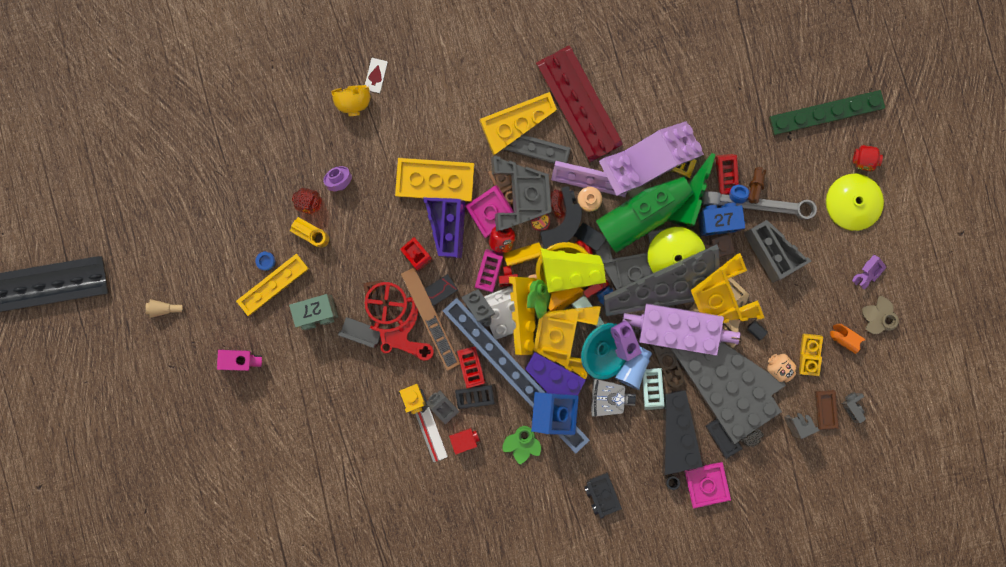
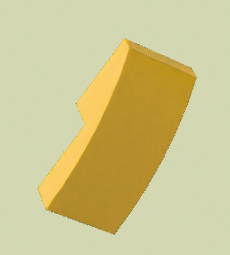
[799,334,823,376]

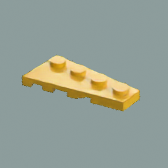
[509,277,537,355]

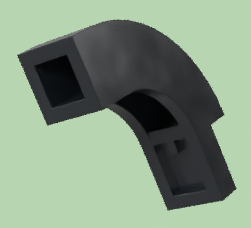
[540,186,582,249]

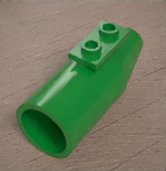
[596,177,694,253]

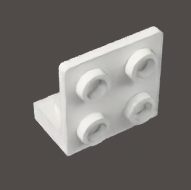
[484,286,516,340]

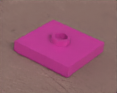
[465,185,514,238]
[684,462,731,509]

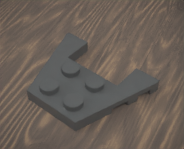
[491,156,551,232]
[594,229,664,290]

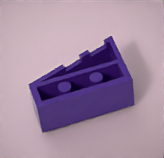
[423,197,465,259]
[525,352,586,395]

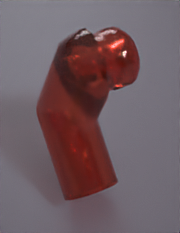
[550,190,565,219]

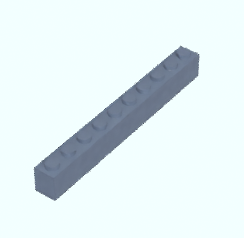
[443,298,590,454]

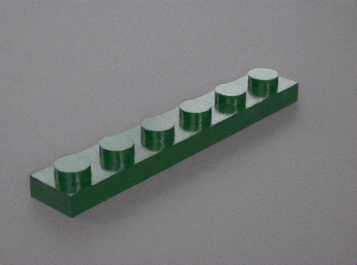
[769,90,885,136]

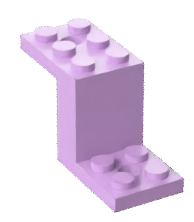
[599,121,704,196]

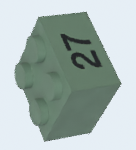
[289,294,338,330]

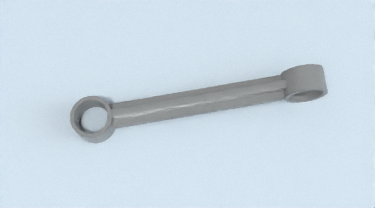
[701,192,817,220]

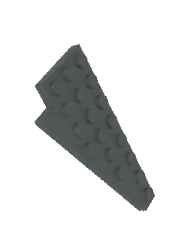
[665,306,786,444]

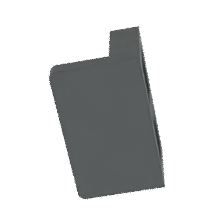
[338,317,380,348]

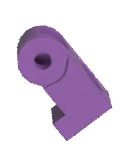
[611,321,642,361]

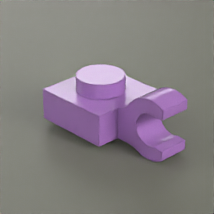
[852,255,886,289]

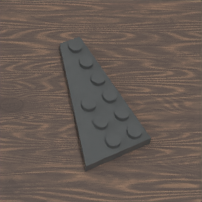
[603,244,719,316]

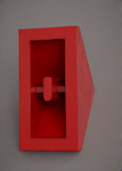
[400,237,433,272]

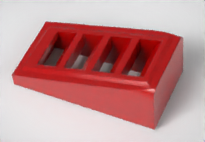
[715,154,739,195]
[457,346,485,388]

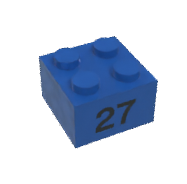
[698,203,745,236]

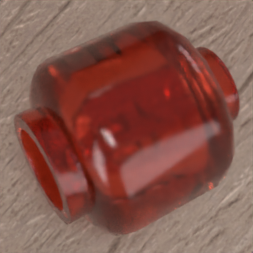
[292,187,322,214]

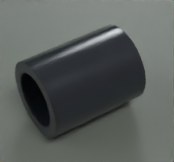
[746,320,768,341]
[664,475,680,490]

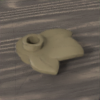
[862,296,899,334]

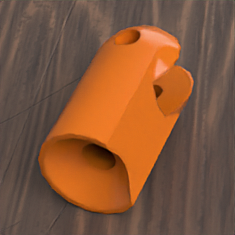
[830,324,865,354]

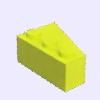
[540,248,606,293]

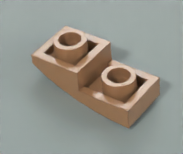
[488,171,513,206]

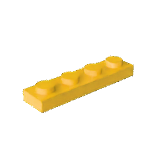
[236,253,309,316]

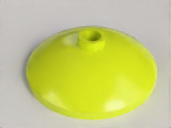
[826,174,884,231]
[648,227,705,273]

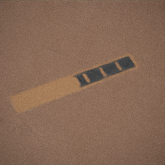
[401,268,460,371]

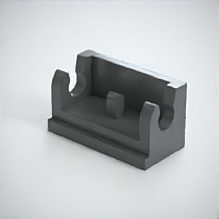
[784,413,819,439]

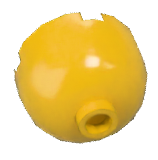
[331,85,370,116]

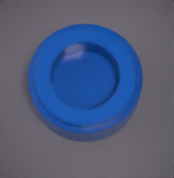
[729,185,749,204]
[255,252,276,271]

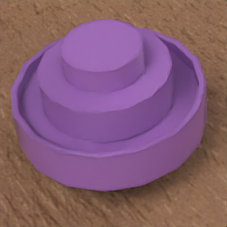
[323,166,352,191]

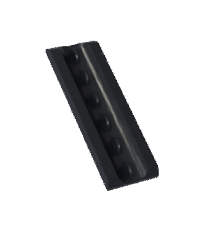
[0,256,108,312]

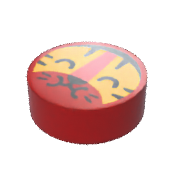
[531,214,550,231]

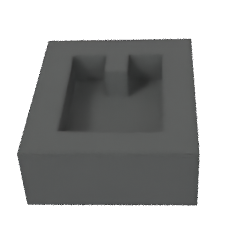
[427,390,459,424]
[841,392,866,423]

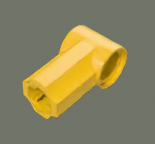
[290,217,329,248]

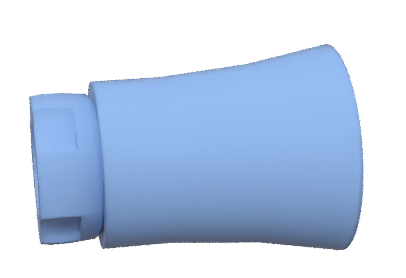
[615,346,652,390]

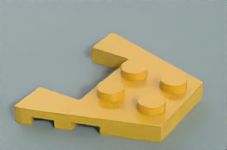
[690,253,764,323]
[533,306,601,379]

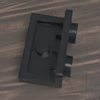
[584,472,622,519]

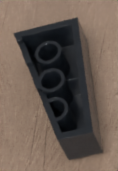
[662,389,703,475]

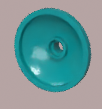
[581,323,631,379]

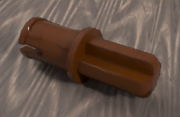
[748,167,766,204]

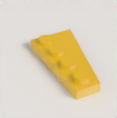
[479,92,557,156]

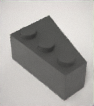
[744,220,811,283]

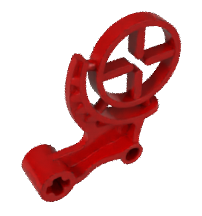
[364,282,434,361]

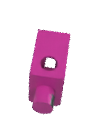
[217,350,262,371]

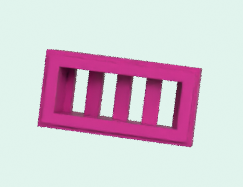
[475,249,504,293]

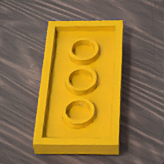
[395,158,474,202]

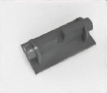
[461,289,495,326]

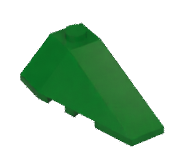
[668,153,716,228]

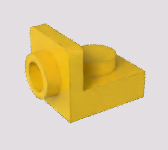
[399,384,426,415]

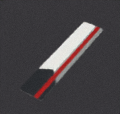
[415,389,447,462]

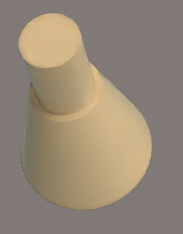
[146,299,183,318]

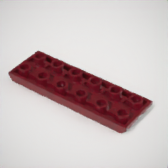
[536,45,623,163]

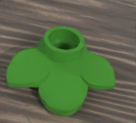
[527,279,551,319]
[503,426,541,464]

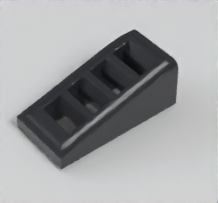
[455,384,498,409]

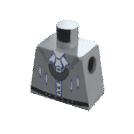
[591,379,636,416]

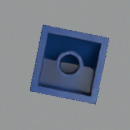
[531,392,579,435]

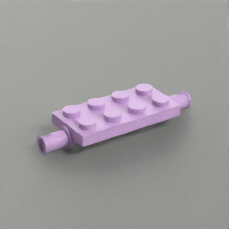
[623,303,740,355]

